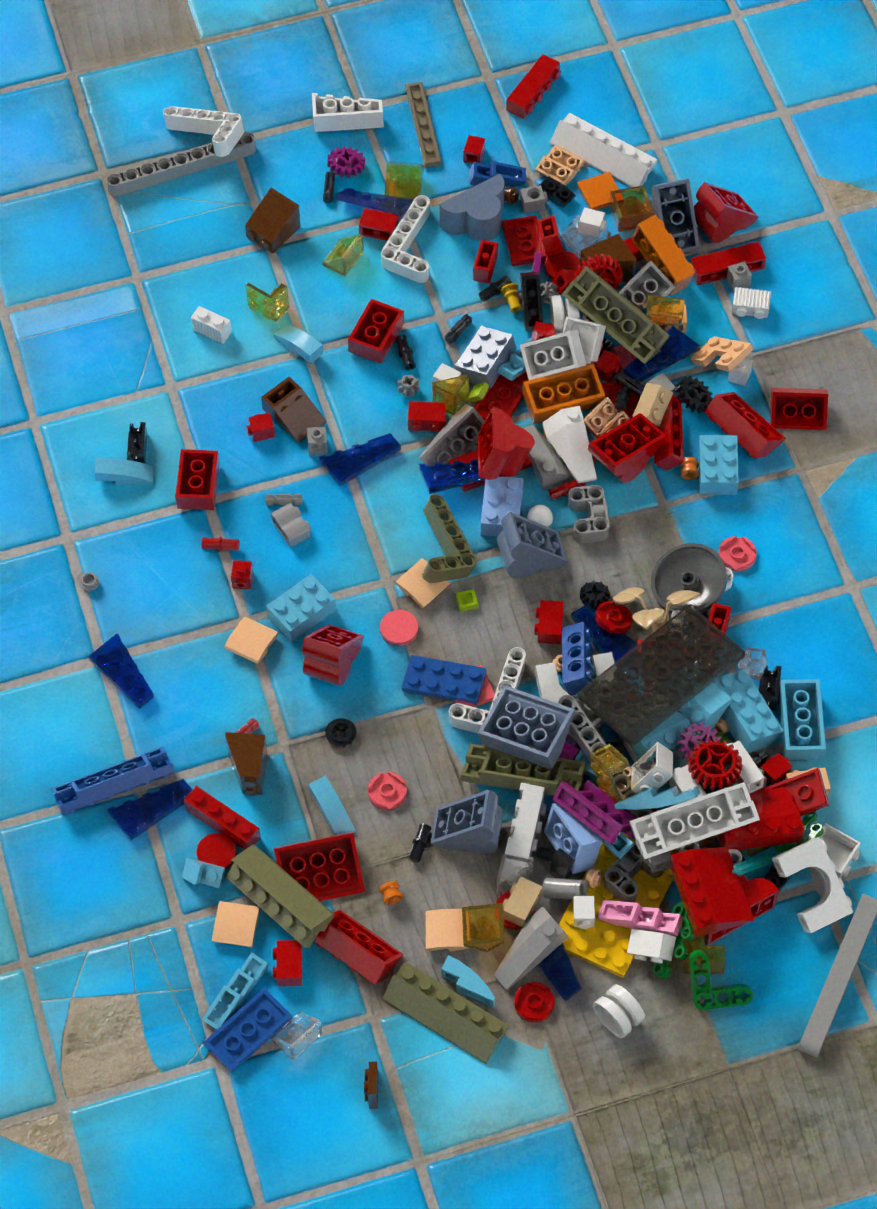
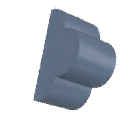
[439,174,504,241]
[650,178,700,252]
[497,512,569,578]
[430,790,503,854]

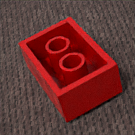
[348,299,404,364]
[175,449,220,510]

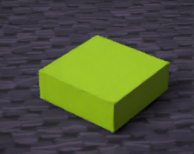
[467,382,490,403]
[455,589,479,612]

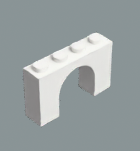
[534,652,618,703]
[669,741,764,803]
[771,838,853,933]

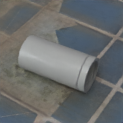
[542,878,588,900]

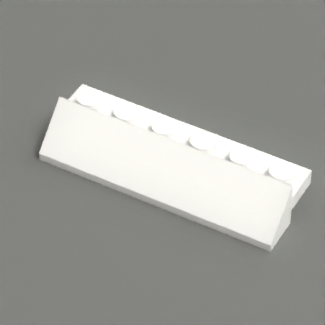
[550,113,657,191]
[629,782,760,859]

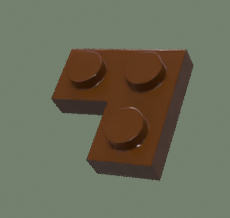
[364,1062,378,1109]

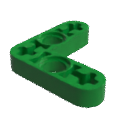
[689,950,753,1010]

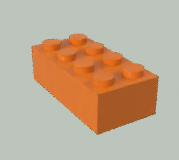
[631,214,695,296]
[522,364,605,424]

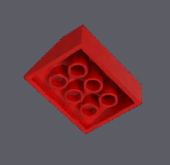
[717,787,805,850]
[273,831,365,901]
[669,847,754,938]

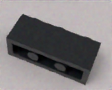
[520,272,543,330]

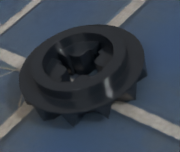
[579,580,610,609]
[325,718,357,748]

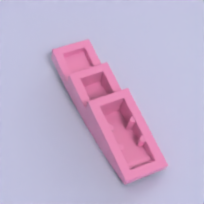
[597,900,684,936]

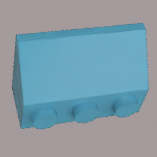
[661,662,733,730]
[622,706,697,765]

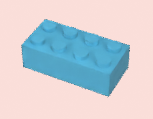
[713,669,784,753]
[779,679,826,761]

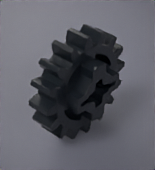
[675,376,713,414]

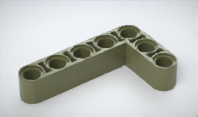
[422,494,477,583]

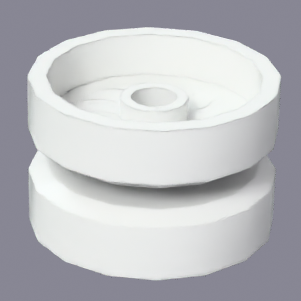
[550,295,580,335]
[593,984,645,1038]

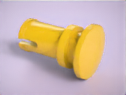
[501,283,522,313]

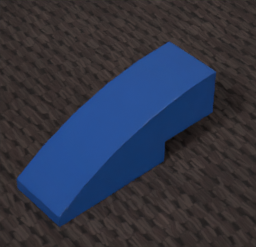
[469,161,526,187]

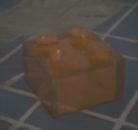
[610,185,654,232]

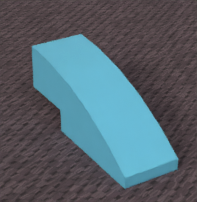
[273,324,324,364]
[95,458,154,485]
[308,775,356,835]
[441,955,495,1009]

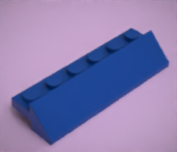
[52,747,174,815]

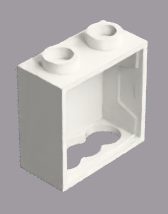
[563,317,606,364]
[631,742,673,794]
[816,823,861,878]

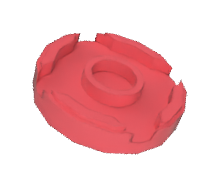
[718,536,756,572]
[380,610,418,646]
[368,772,407,810]

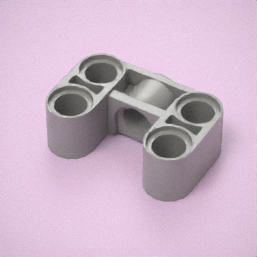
[568,485,610,543]

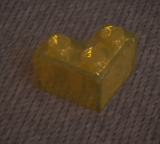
[682,926,725,974]

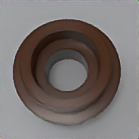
[504,187,519,205]

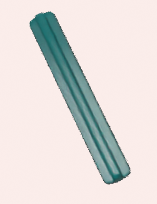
[732,852,777,876]

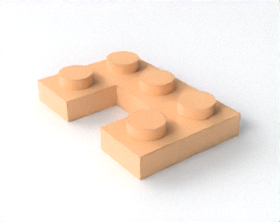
[691,336,754,372]

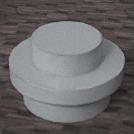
[80,572,99,591]

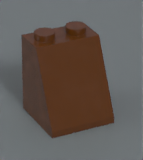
[245,187,301,254]
[579,234,636,282]
[225,732,268,796]

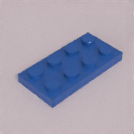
[401,655,487,705]
[203,988,292,1073]

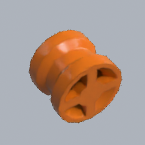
[681,457,699,480]
[379,881,403,905]

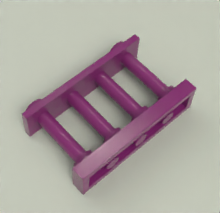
[553,780,638,844]

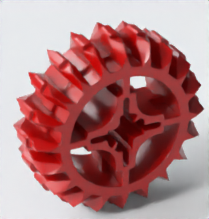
[574,253,623,289]
[688,738,743,791]

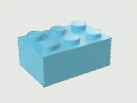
[698,435,739,495]
[266,574,336,643]

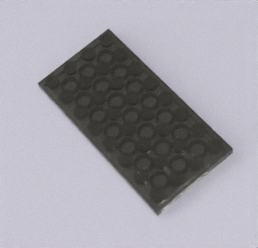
[577,604,745,747]

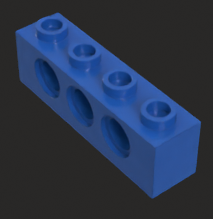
[562,622,594,696]

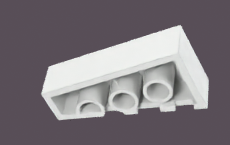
[312,93,384,132]
[503,783,547,876]

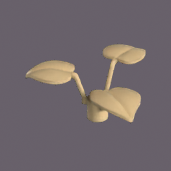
[613,587,702,637]

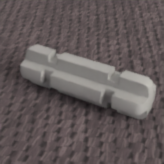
[265,494,302,505]

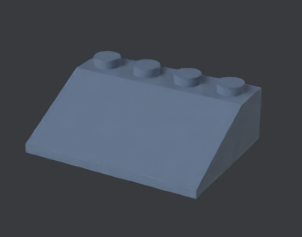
[478,685,575,770]

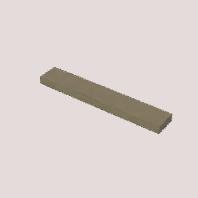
[405,82,442,169]

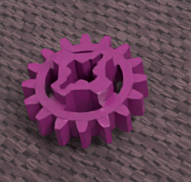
[327,146,365,178]
[678,722,721,759]

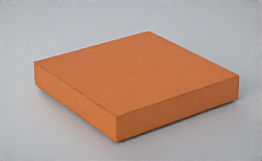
[577,172,624,210]

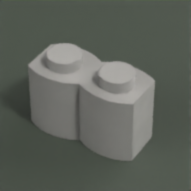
[271,503,311,547]

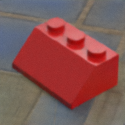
[770,388,828,430]

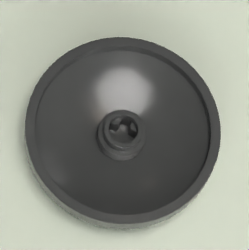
[651,543,727,616]

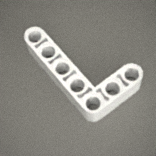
[163,106,244,157]
[381,195,430,283]
[449,647,526,733]

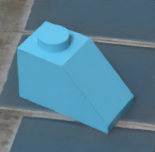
[601,832,634,859]

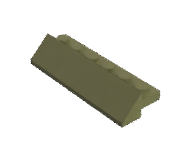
[562,266,670,364]
[461,744,586,796]
[226,845,335,948]
[383,962,509,1064]

